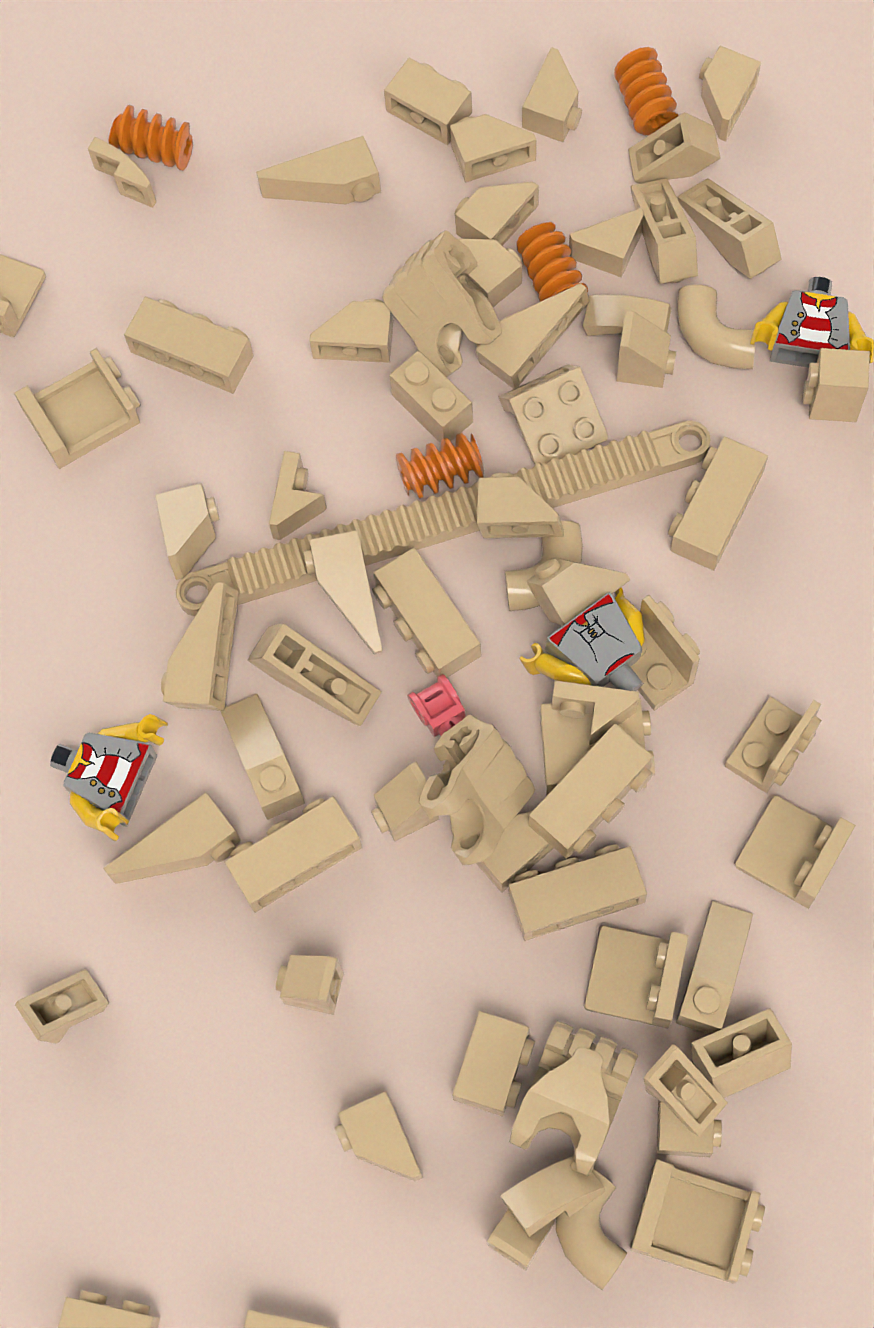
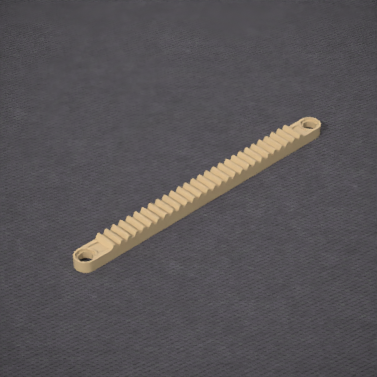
[176,421,711,616]

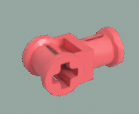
[407,674,465,737]

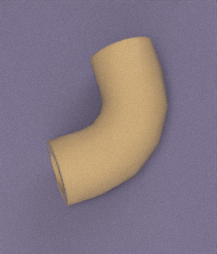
[677,285,755,369]
[505,521,583,611]
[556,1169,627,1290]

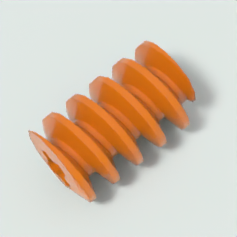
[614,47,679,135]
[108,105,193,170]
[516,222,588,302]
[396,433,484,499]

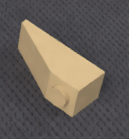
[256,136,381,205]
[630,178,698,284]
[677,178,782,279]
[476,283,589,389]
[303,530,382,654]
[161,582,239,711]
[247,623,381,726]
[220,694,305,820]
[103,792,241,884]
[476,811,554,893]
[676,901,753,1035]

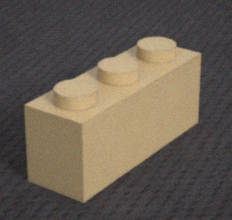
[124,296,254,394]
[668,436,768,571]
[372,547,481,678]
[529,724,654,859]
[225,796,362,913]
[509,845,647,941]

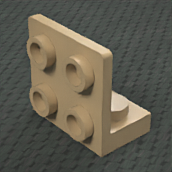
[0,254,46,338]
[498,364,608,465]
[631,595,700,711]
[725,696,822,793]
[735,796,856,909]
[584,926,689,1029]

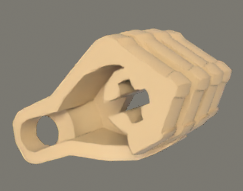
[382,230,501,377]
[419,715,535,865]
[509,1021,638,1176]

